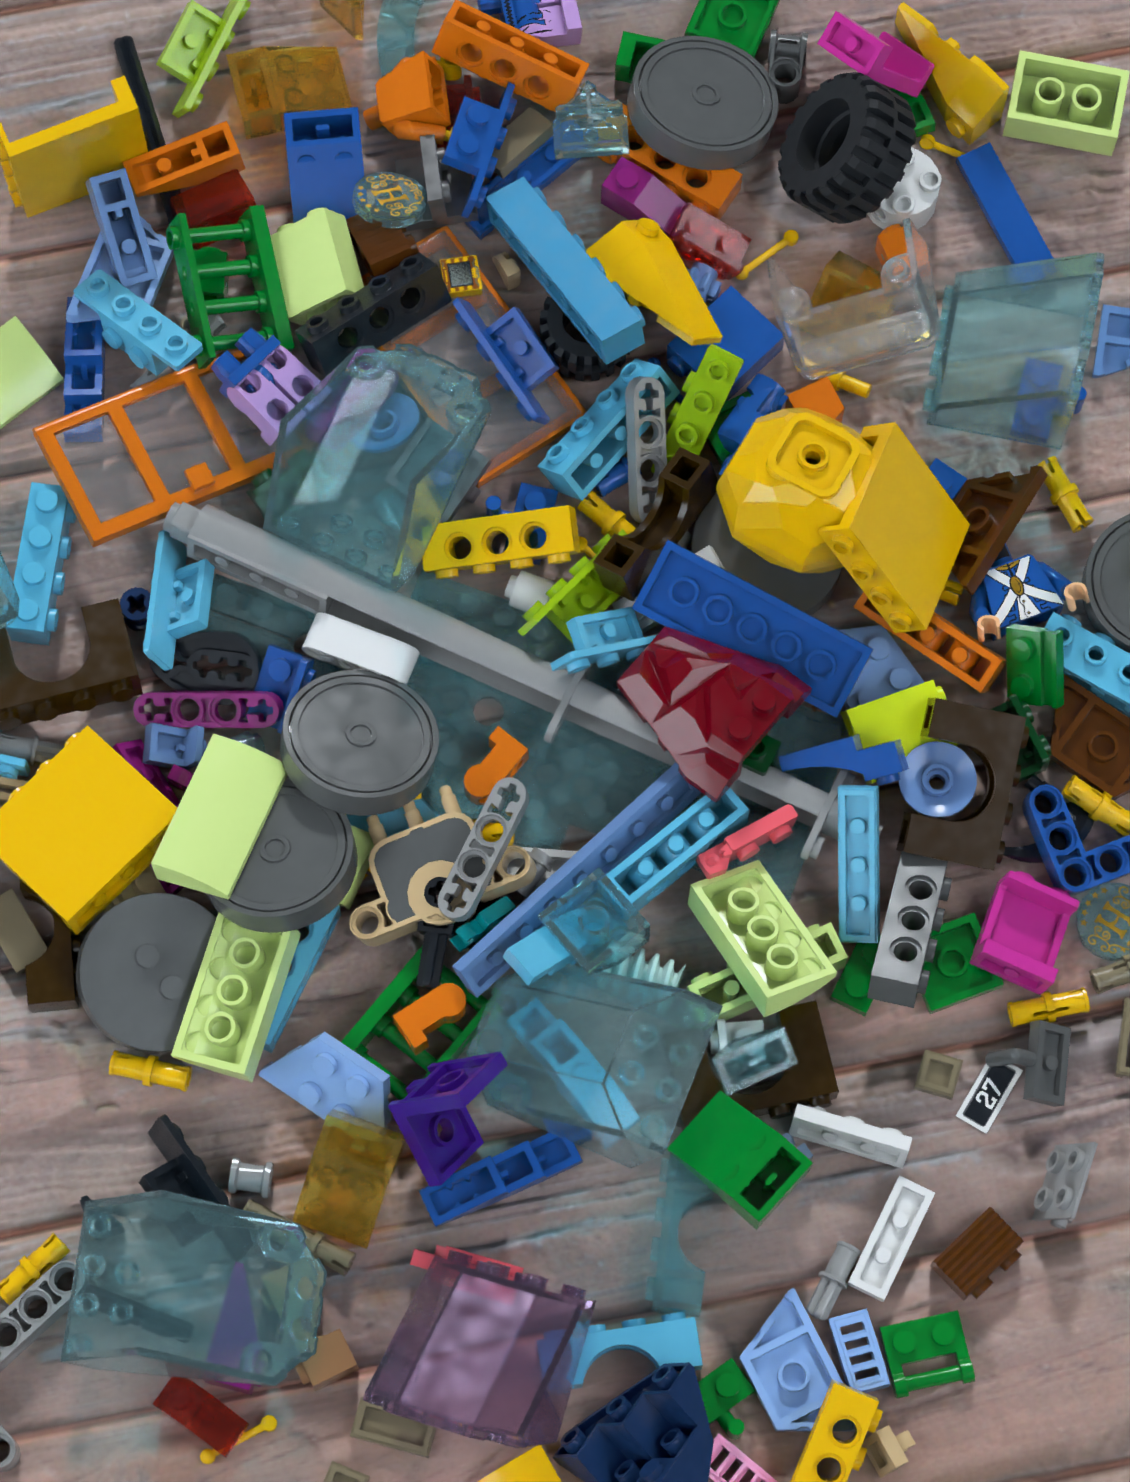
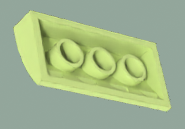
[0,316,64,429]
[151,734,287,900]
[687,860,837,1017]
[171,912,301,1082]

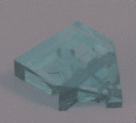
[553,80,630,159]

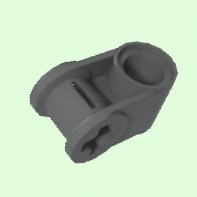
[768,29,808,104]

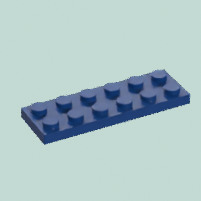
[632,540,874,718]

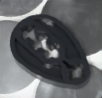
[149,630,262,705]

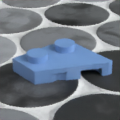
[1092,304,1130,378]

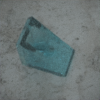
[711,1026,798,1095]

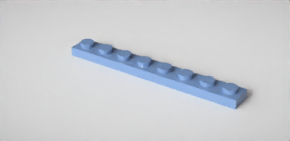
[452,763,702,998]

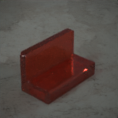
[170,169,256,250]

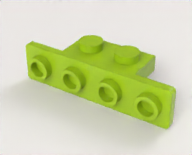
[156,0,251,118]
[651,344,744,473]
[518,529,628,643]

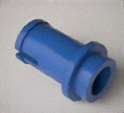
[595,456,642,498]

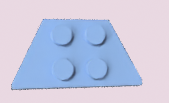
[66,216,174,323]
[840,625,924,710]
[258,1031,392,1159]
[739,1288,855,1432]

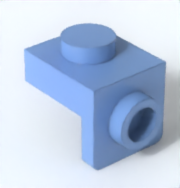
[143,723,207,770]

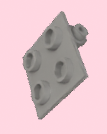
[1032,1142,1098,1229]

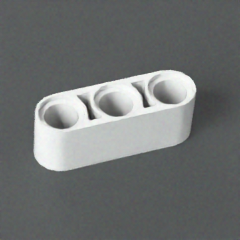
[301,612,420,685]

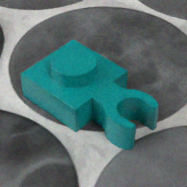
[450,896,516,952]

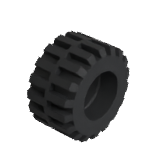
[540,295,631,381]

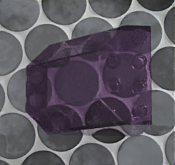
[363,1250,596,1448]

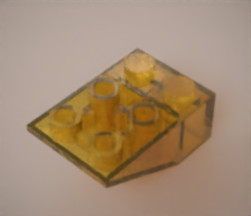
[226,46,352,140]
[292,1109,406,1249]

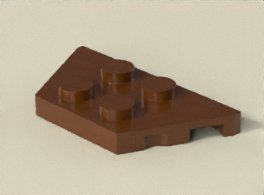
[951,465,1048,595]
[1049,674,1130,801]

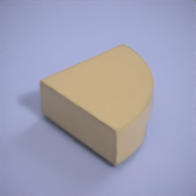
[492,251,521,291]

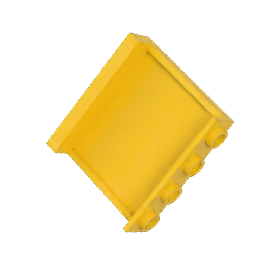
[0,75,148,218]
[818,422,970,633]
[0,725,177,935]

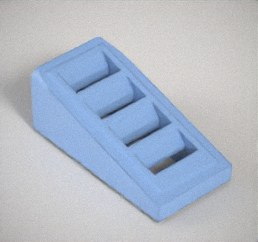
[828,1308,890,1393]

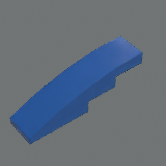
[63,297,105,444]
[418,1125,583,1227]

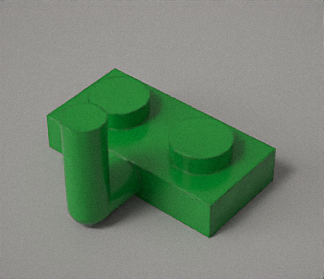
[830,935,881,1016]
[698,1358,755,1440]

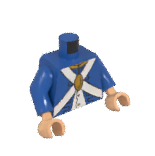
[969,543,1090,643]

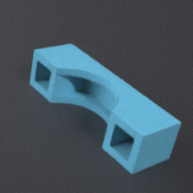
[535,1312,703,1394]

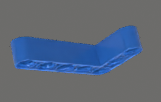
[1022,784,1130,896]

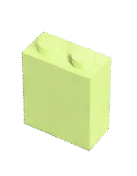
[270,207,364,326]

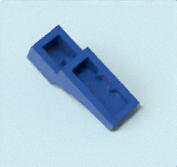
[778,734,909,786]

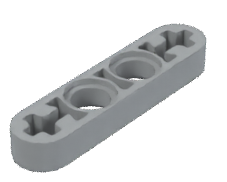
[625,376,667,524]
[438,777,530,922]

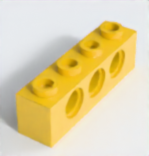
[418,505,581,580]
[790,1379,883,1482]

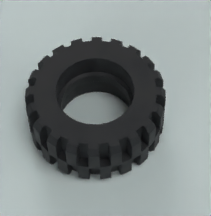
[778,72,916,224]

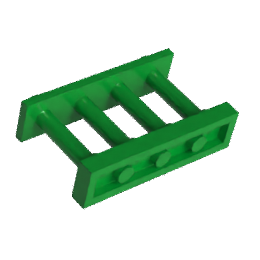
[166,205,295,369]
[341,945,505,1100]

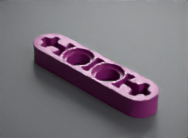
[133,691,284,728]

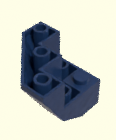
[552,1362,714,1482]

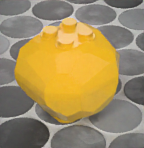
[716,408,874,573]

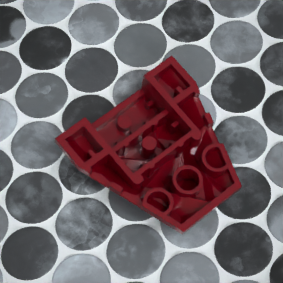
[617,626,812,803]

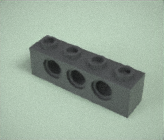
[867,852,952,1008]

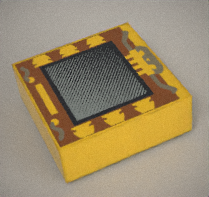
[439,255,483,298]

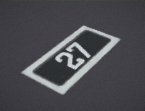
[956,1063,1023,1134]

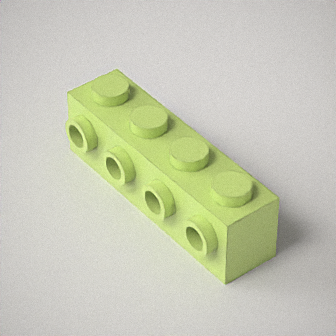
[686,922,848,1031]

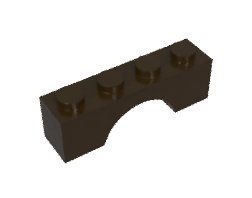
[593,447,718,602]
[19,878,82,1013]

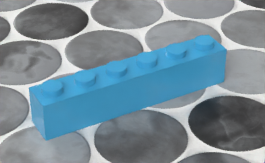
[485,176,646,365]

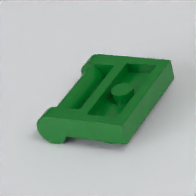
[879,1310,975,1399]

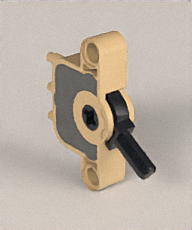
[349,785,537,989]

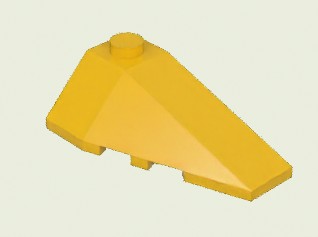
[895,2,1009,145]
[586,218,723,346]

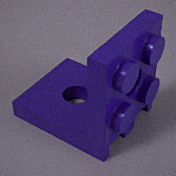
[388,1051,508,1187]

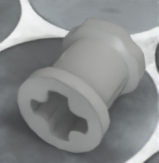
[228,1157,274,1198]

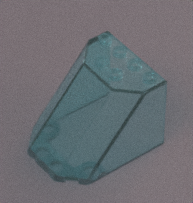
[922,252,1105,450]
[263,344,492,592]
[466,964,723,1168]
[60,1190,327,1386]

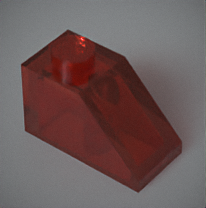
[153,1370,250,1458]

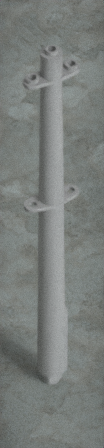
[163,502,884,860]

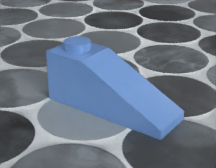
[85,168,158,287]

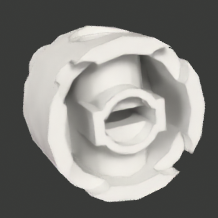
[867,147,942,230]

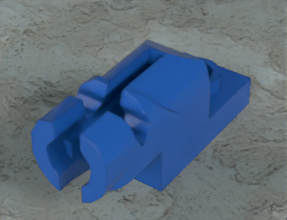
[717,373,789,477]

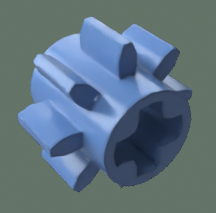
[687,262,722,304]

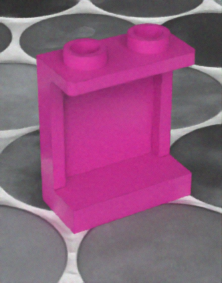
[817,11,934,98]
[970,871,1080,995]

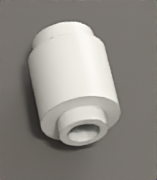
[504,570,556,618]

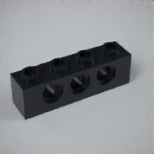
[295,253,452,379]

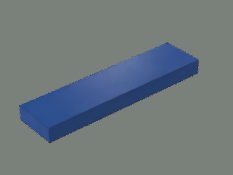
[464,119,592,240]
[956,142,1060,289]

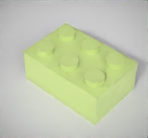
[1002,50,1130,156]

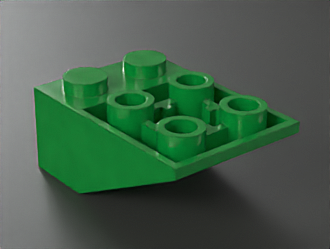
[667,1090,813,1230]

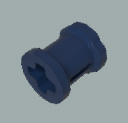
[120,587,150,631]

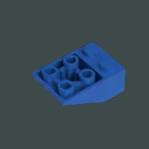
[284,107,367,223]

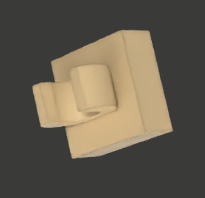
[862,1425,916,1479]

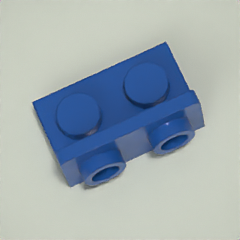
[245,644,317,734]

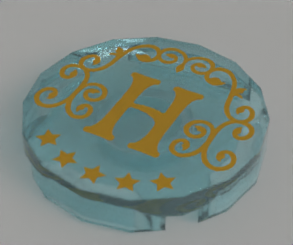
[352,172,428,229]
[1075,883,1130,961]

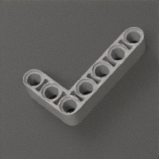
[0,1260,88,1472]

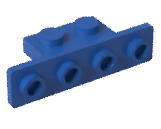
[441,82,517,219]
[452,297,560,425]

